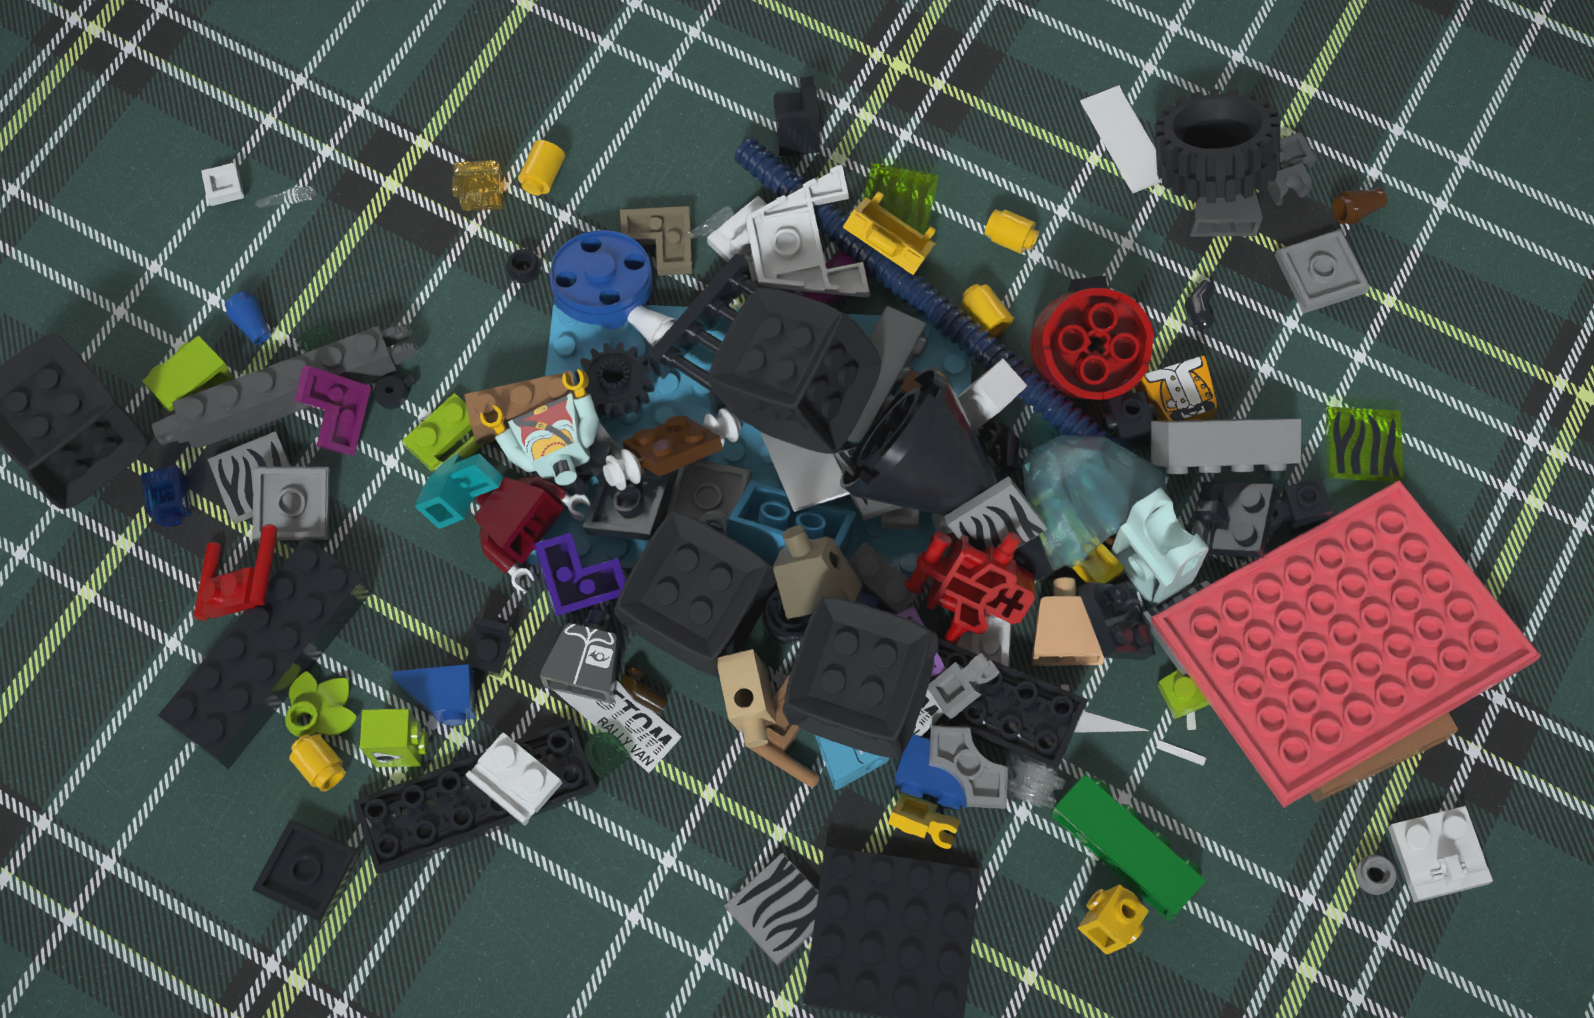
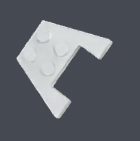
[745,165,870,297]

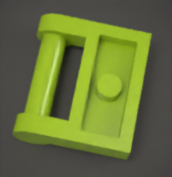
[402,393,493,473]

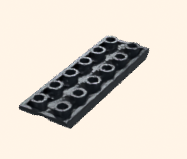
[930,638,1088,770]
[353,719,597,874]

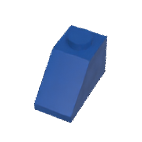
[393,664,476,726]

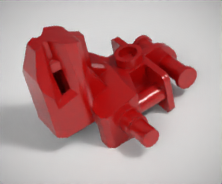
[905,531,1035,645]

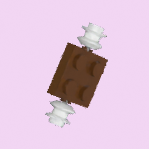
[603,408,741,490]

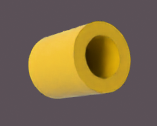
[518,140,565,196]
[960,284,1014,338]

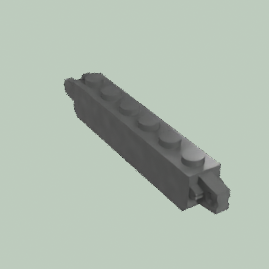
[151,324,419,448]

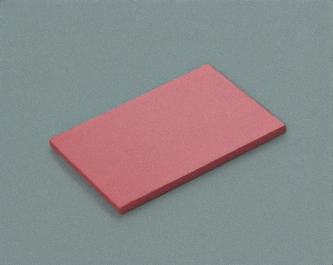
[1151,480,1541,808]

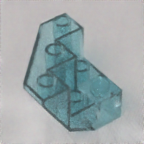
[1022,435,1169,570]

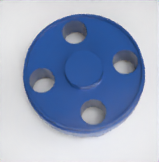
[550,230,653,329]

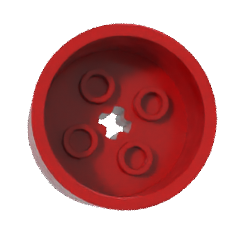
[1030,288,1154,400]

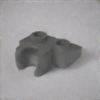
[1267,132,1316,206]

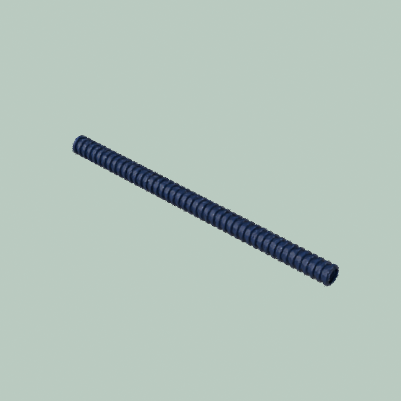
[734,137,1118,464]

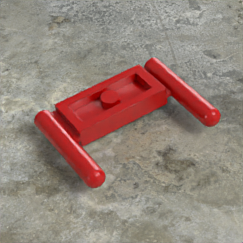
[193,524,278,621]

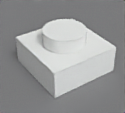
[201,162,244,206]

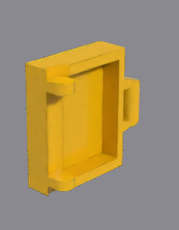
[843,191,936,275]

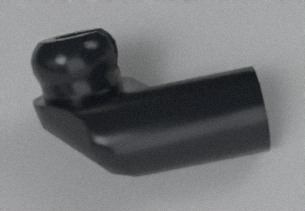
[1184,280,1216,331]

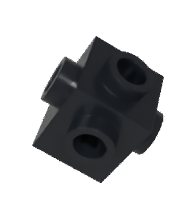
[1101,391,1157,452]

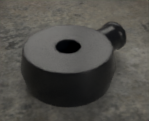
[374,373,417,409]

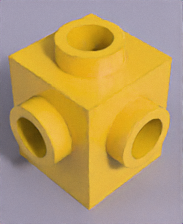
[1077,884,1149,955]

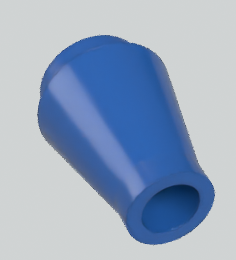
[225,291,272,345]

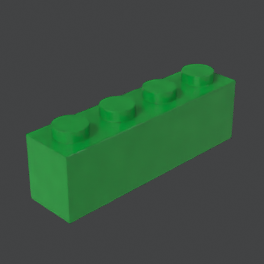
[1051,774,1206,923]

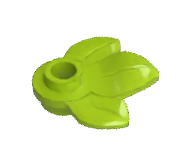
[285,671,357,738]

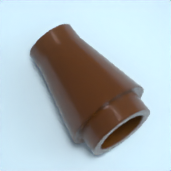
[1332,188,1387,225]

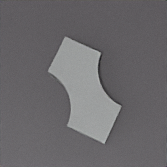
[929,725,1008,809]

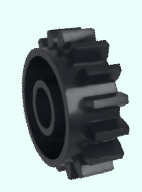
[575,342,655,421]

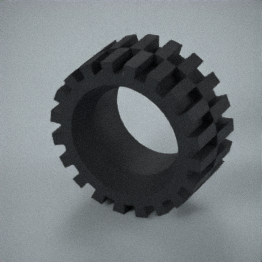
[1155,89,1280,203]

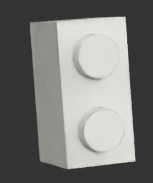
[958,359,1027,431]

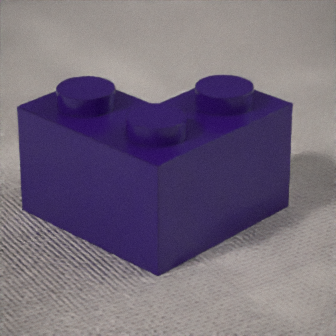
[533,533,625,616]

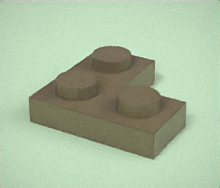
[620,206,693,276]

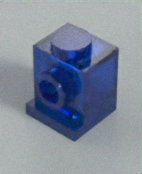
[141,465,192,527]

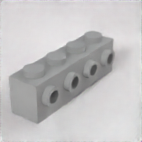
[1151,418,1301,474]

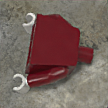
[474,475,590,593]

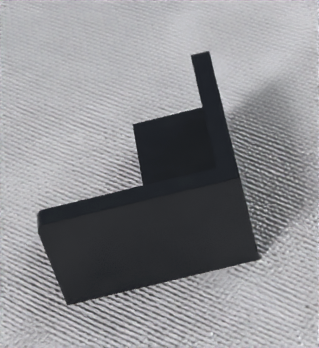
[773,76,820,156]

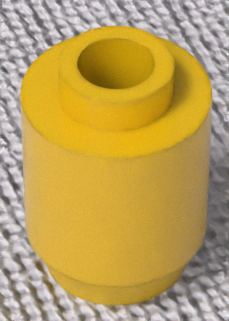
[984,209,1039,254]
[289,734,346,792]

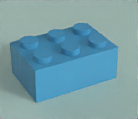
[725,480,857,566]

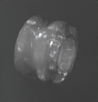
[1007,759,1066,809]

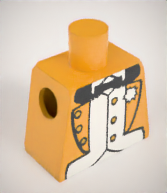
[1135,356,1217,421]

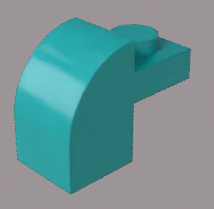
[414,454,503,529]

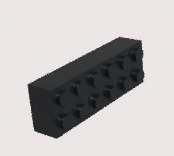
[158,538,372,770]

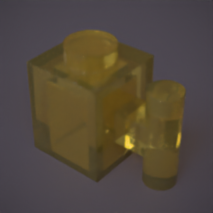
[452,161,504,211]

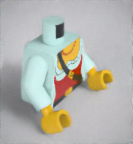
[480,369,599,485]

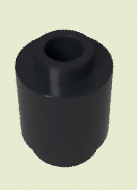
[1014,533,1063,581]

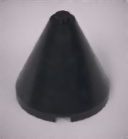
[840,366,999,516]

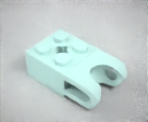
[1111,487,1209,608]

